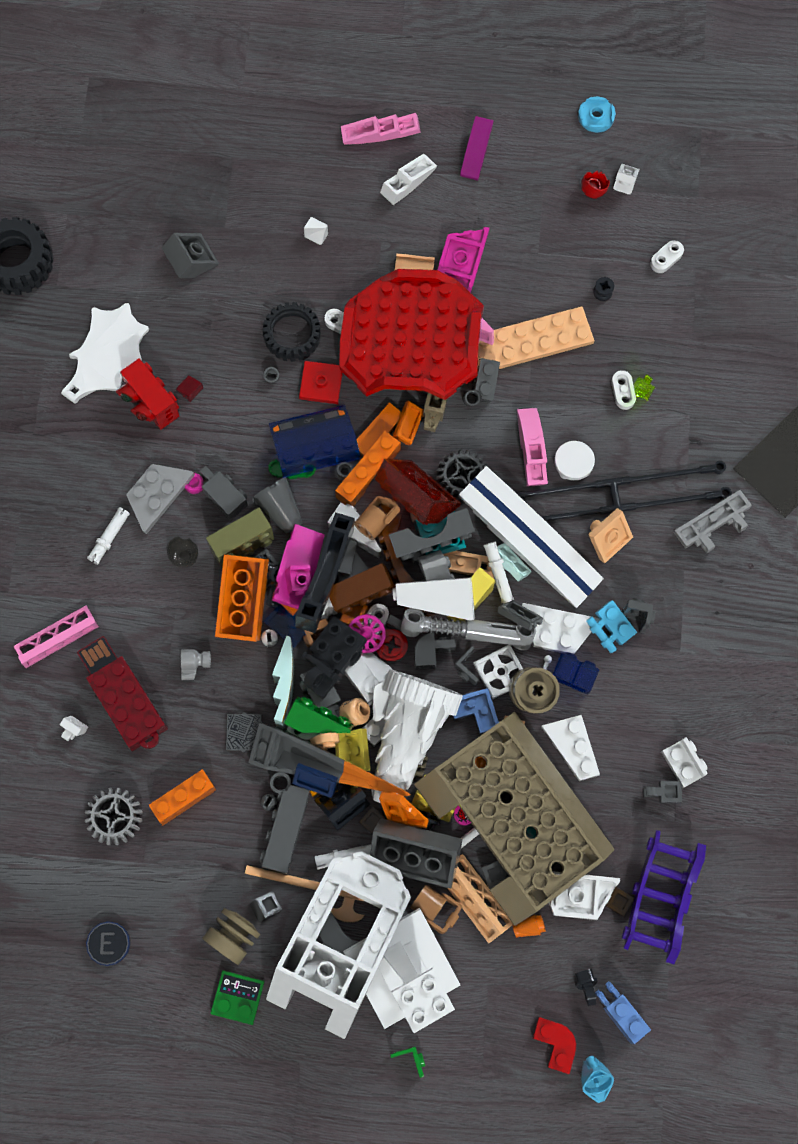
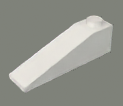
[345,647,392,706]

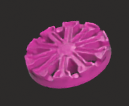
[349,614,386,653]

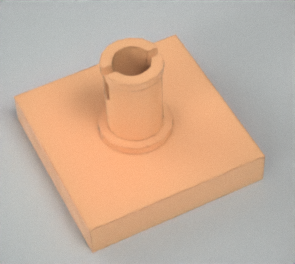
[588,508,633,563]

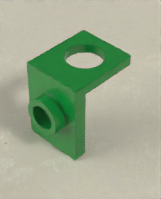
[390,1047,425,1078]

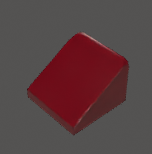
[176,375,203,402]

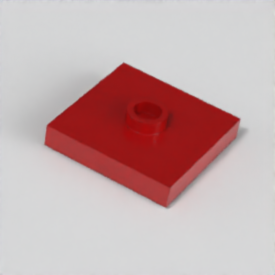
[299,361,343,404]

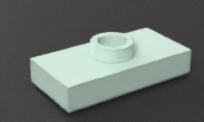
[497,543,531,581]

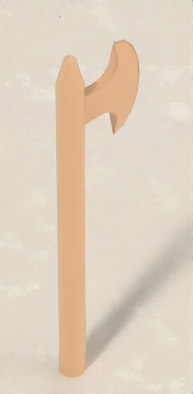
[245,865,364,922]

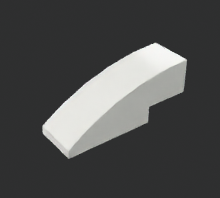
[380,154,437,205]

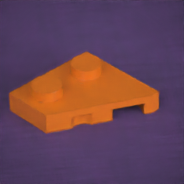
[379,792,429,828]

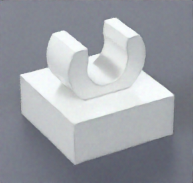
[60,716,88,741]

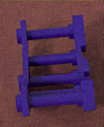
[622,830,706,964]

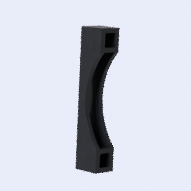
[295,512,355,633]

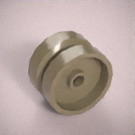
[509,667,560,713]

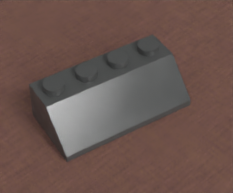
[370,818,463,888]

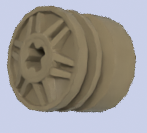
[202,908,261,965]

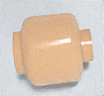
[339,698,370,727]

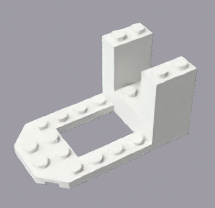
[266,851,411,1039]

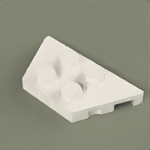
[522,603,600,655]
[549,871,620,920]

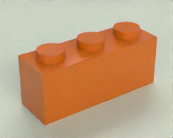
[149,769,216,825]

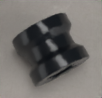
[593,277,615,301]

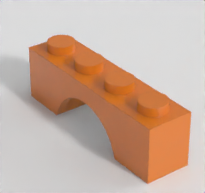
[335,431,401,507]

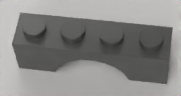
[389,508,475,561]

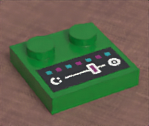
[211,970,265,1025]

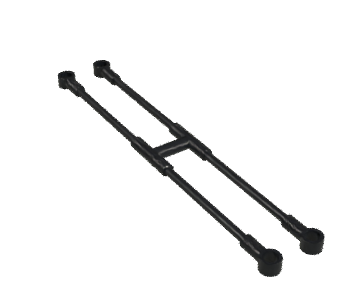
[515,461,732,521]

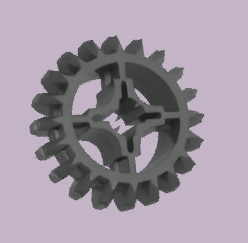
[436,449,488,502]

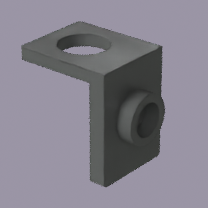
[455,646,479,686]

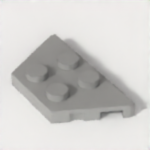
[126,464,195,534]

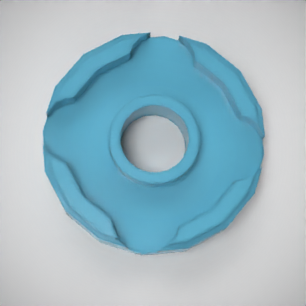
[578,96,616,133]

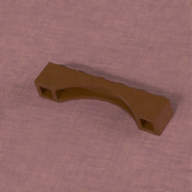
[377,499,435,617]

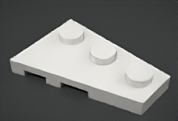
[541,715,600,781]

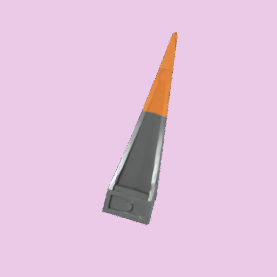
[248,723,410,796]

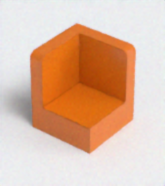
[340,605,368,629]

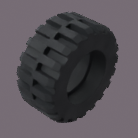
[0,217,54,295]

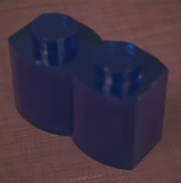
[552,652,599,695]

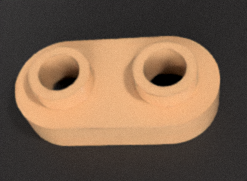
[310,733,340,751]

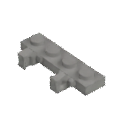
[674,490,752,554]

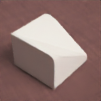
[304,217,328,245]

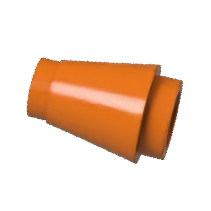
[513,914,546,938]

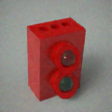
[116,358,180,430]

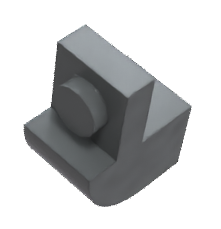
[414,632,456,670]

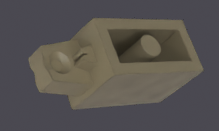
[423,393,448,432]

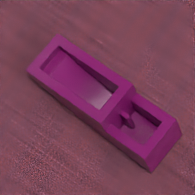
[460,116,494,181]

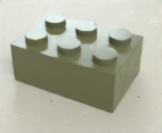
[206,507,274,569]

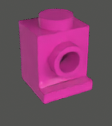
[285,565,311,597]

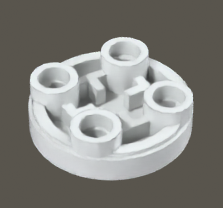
[554,441,595,480]

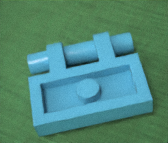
[586,600,637,654]

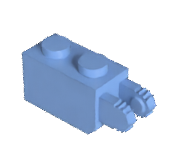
[595,981,651,1044]

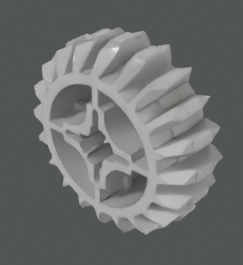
[85,788,143,846]

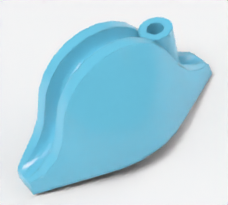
[581,1056,614,1103]

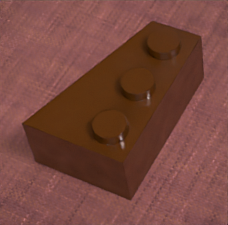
[329,563,396,614]

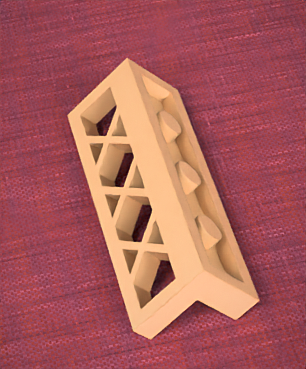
[448,854,513,943]

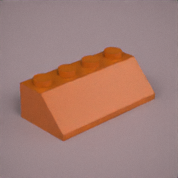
[215,554,269,642]

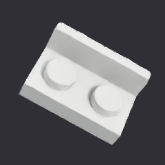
[661,737,708,788]

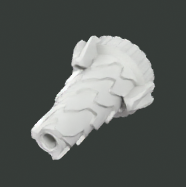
[371,669,463,803]

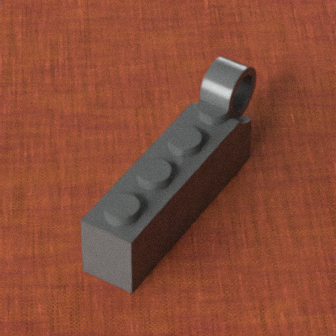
[259,772,310,875]

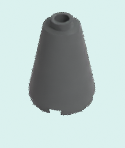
[252,477,303,534]

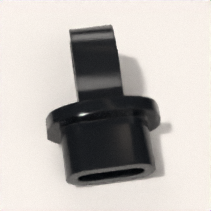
[575,969,598,1006]

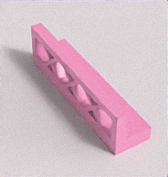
[14,606,99,668]

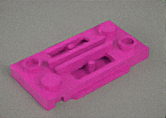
[272,524,325,610]

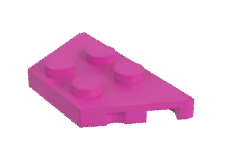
[437,227,489,293]

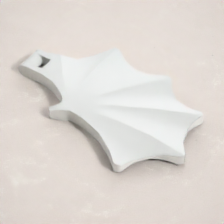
[61,303,149,404]

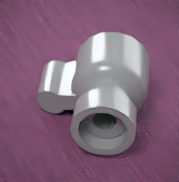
[181,649,211,680]

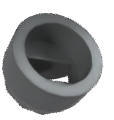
[264,367,280,383]
[260,794,278,811]

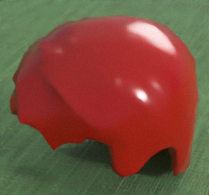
[581,170,610,199]

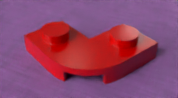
[533,1017,576,1074]

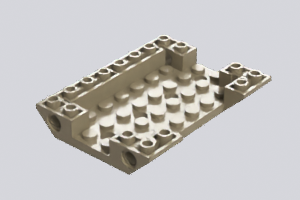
[414,712,615,926]

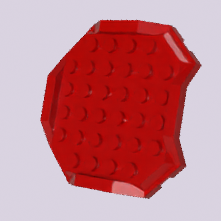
[340,269,484,400]

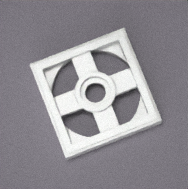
[473,645,523,700]

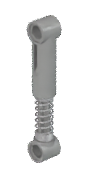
[401,608,536,650]

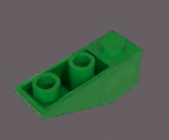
[284,697,354,733]

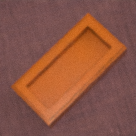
[393,401,424,446]

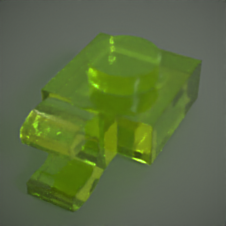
[634,374,655,400]

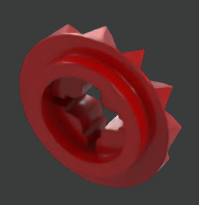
[376,629,408,662]

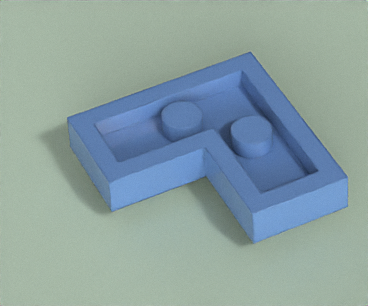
[453,688,499,734]

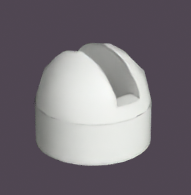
[261,629,278,647]

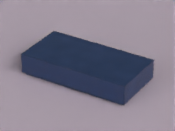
[292,763,338,798]

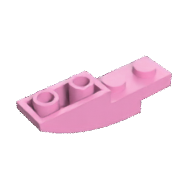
[517,408,548,486]

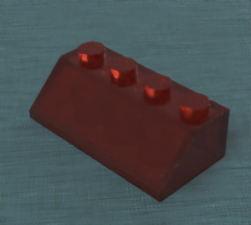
[375,459,461,525]

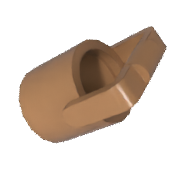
[354,496,400,540]
[410,885,462,934]

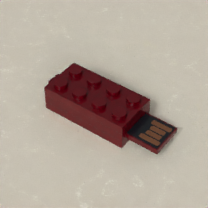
[77,636,168,752]

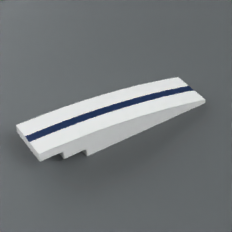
[458,466,604,608]

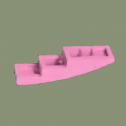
[341,113,421,145]

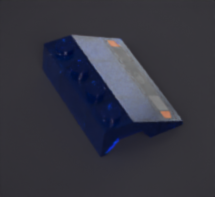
[269,405,360,478]

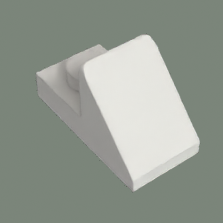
[613,164,639,194]

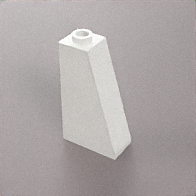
[393,577,475,620]

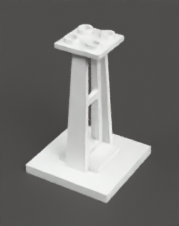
[343,908,460,1033]

